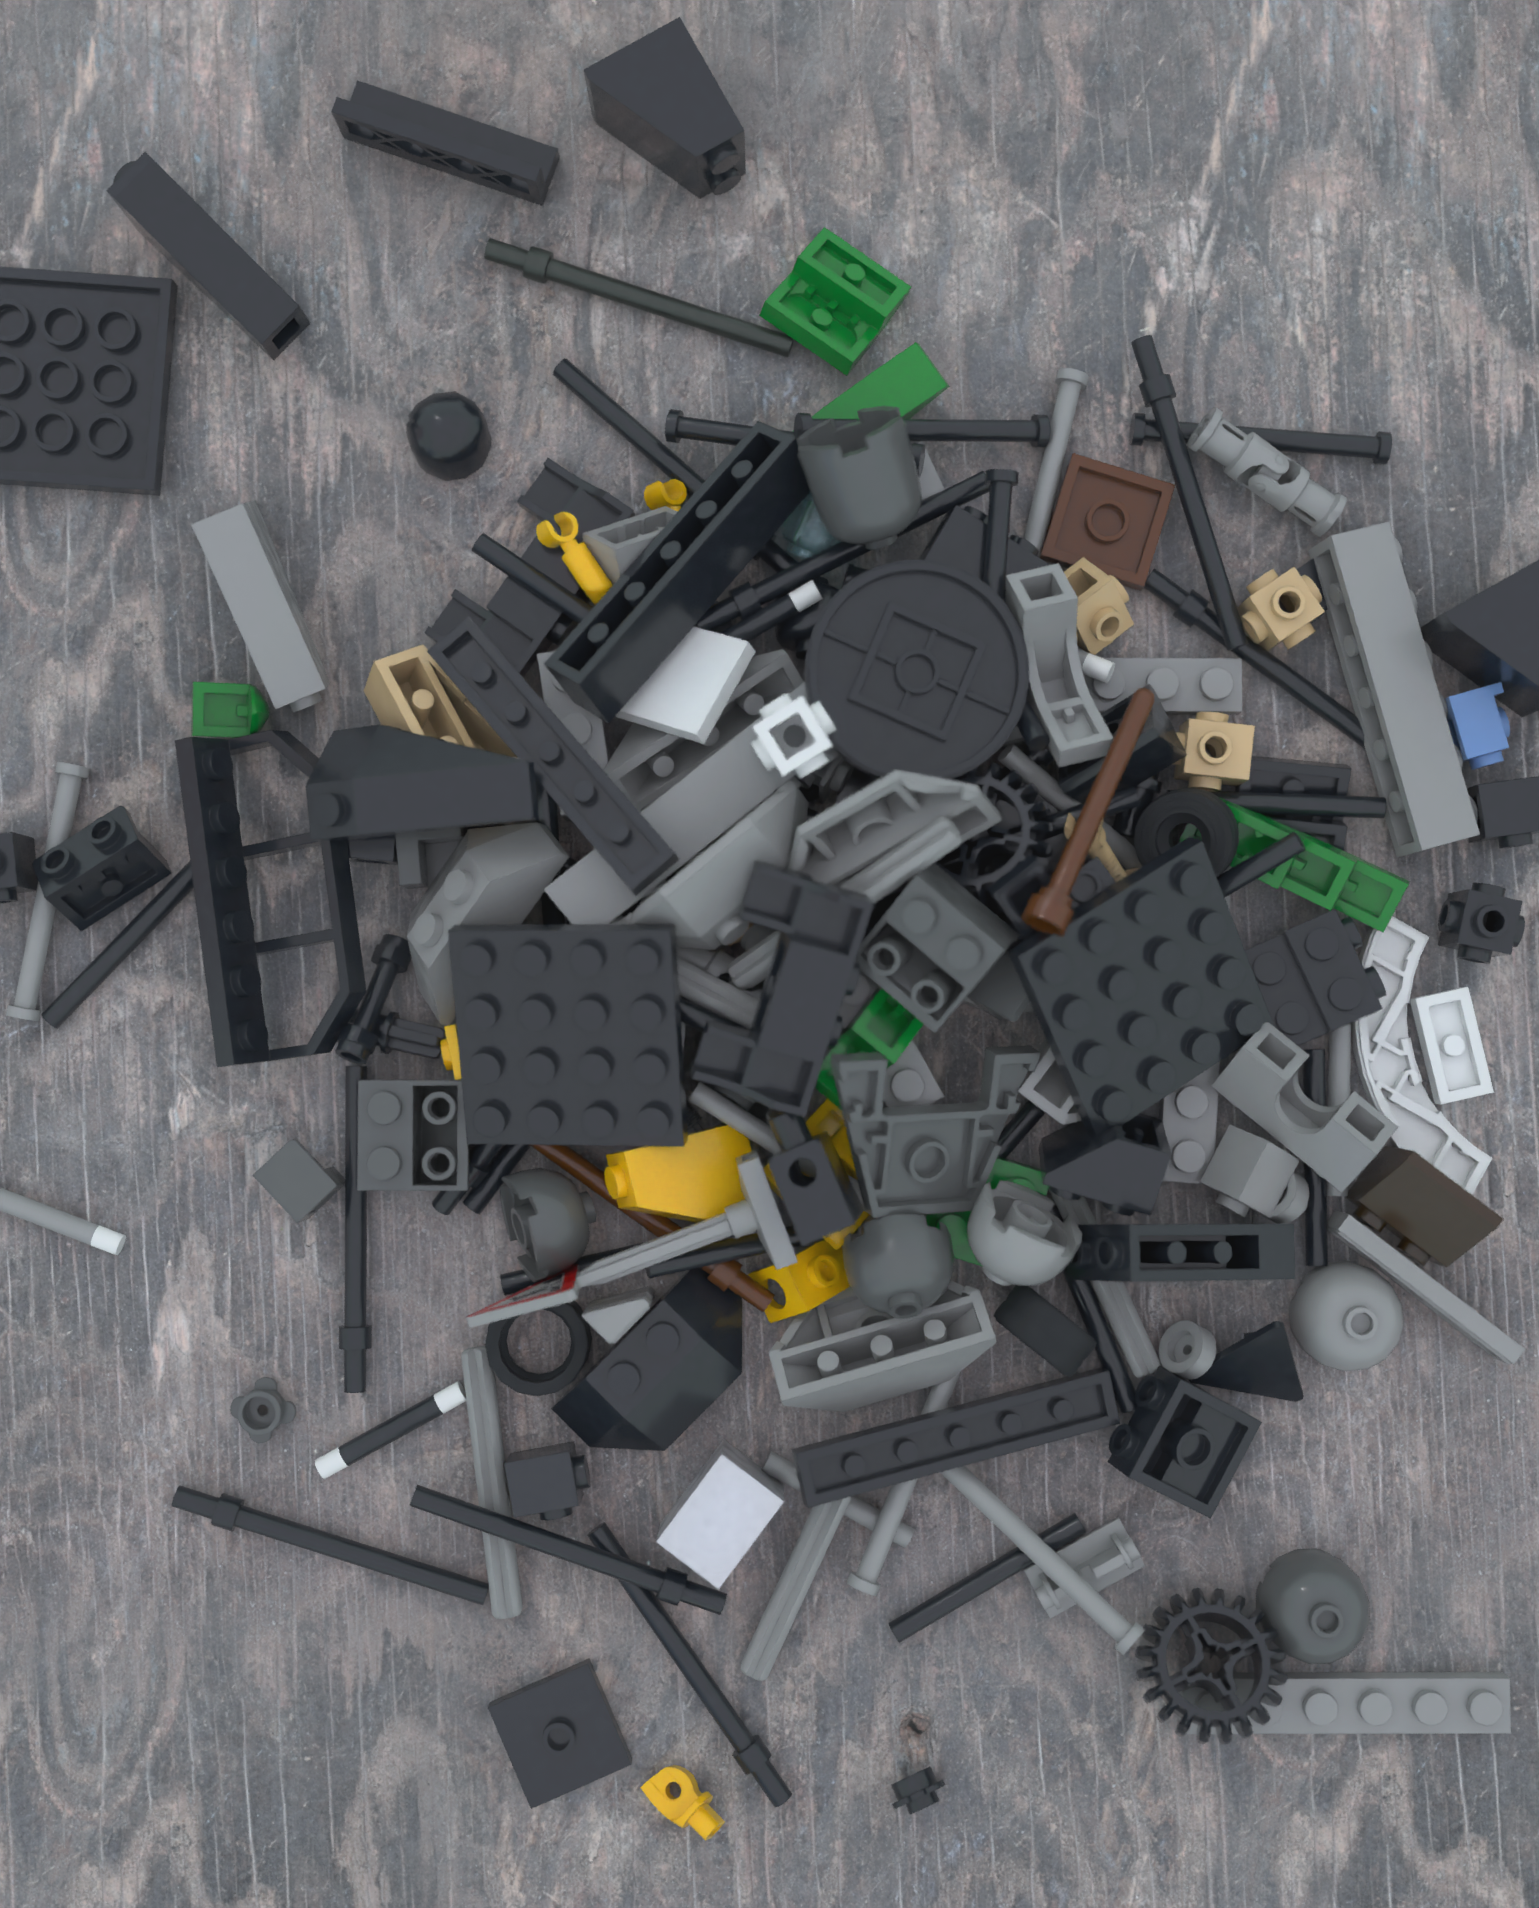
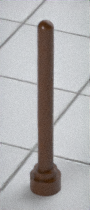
[1021,688,1155,937]

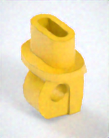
[640,1765,725,1841]

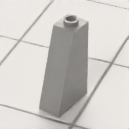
[191,500,330,712]

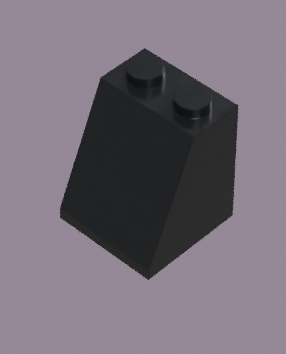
[583,17,746,199]
[1420,560,1539,717]

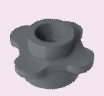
[230,1377,296,1443]

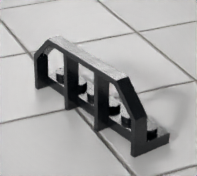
[175,730,367,1067]

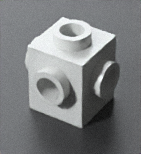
[751,693,837,779]

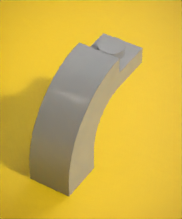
[1005,563,1114,767]

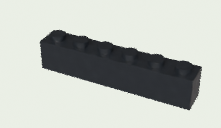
[544,421,810,723]

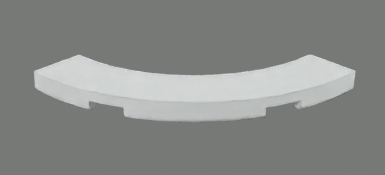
[1351,916,1492,1194]

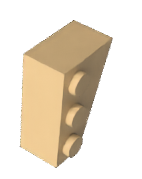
[364,644,517,758]

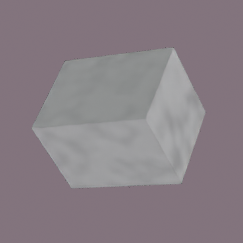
[656,1439,784,1589]

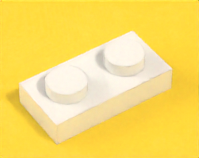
[1410,987,1494,1105]

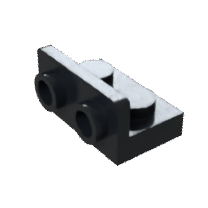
[32,806,172,931]

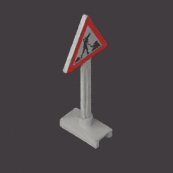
[465,1150,798,1328]

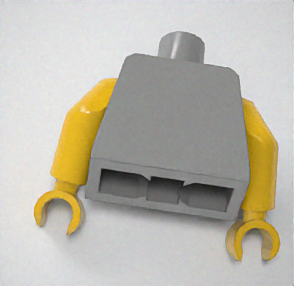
[536,479,687,605]

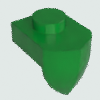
[191,682,270,738]

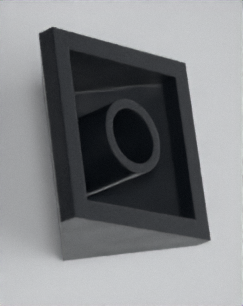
[1059,684,1187,803]

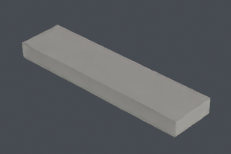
[1327,1210,1525,1364]

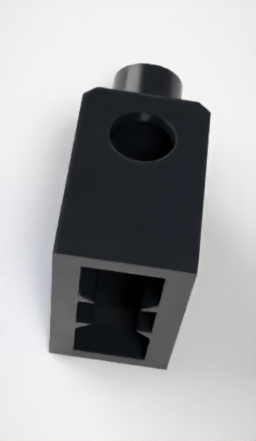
[768,1113,864,1246]

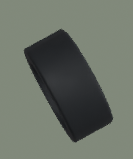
[485,1301,592,1396]

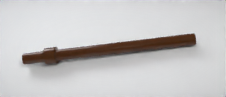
[530,1145,775,1313]

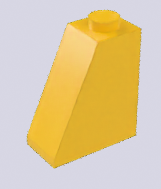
[604,1124,752,1223]

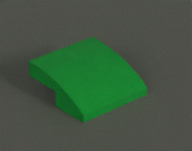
[759,227,911,376]

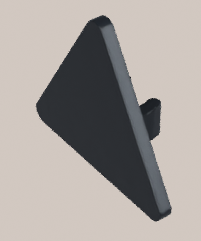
[1189,1321,1304,1402]

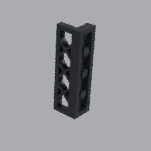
[331,80,560,206]

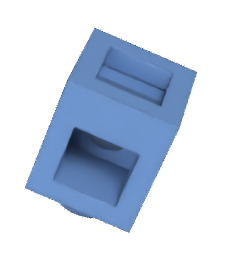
[1445,682,1510,770]

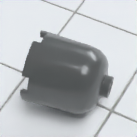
[797,406,922,550]

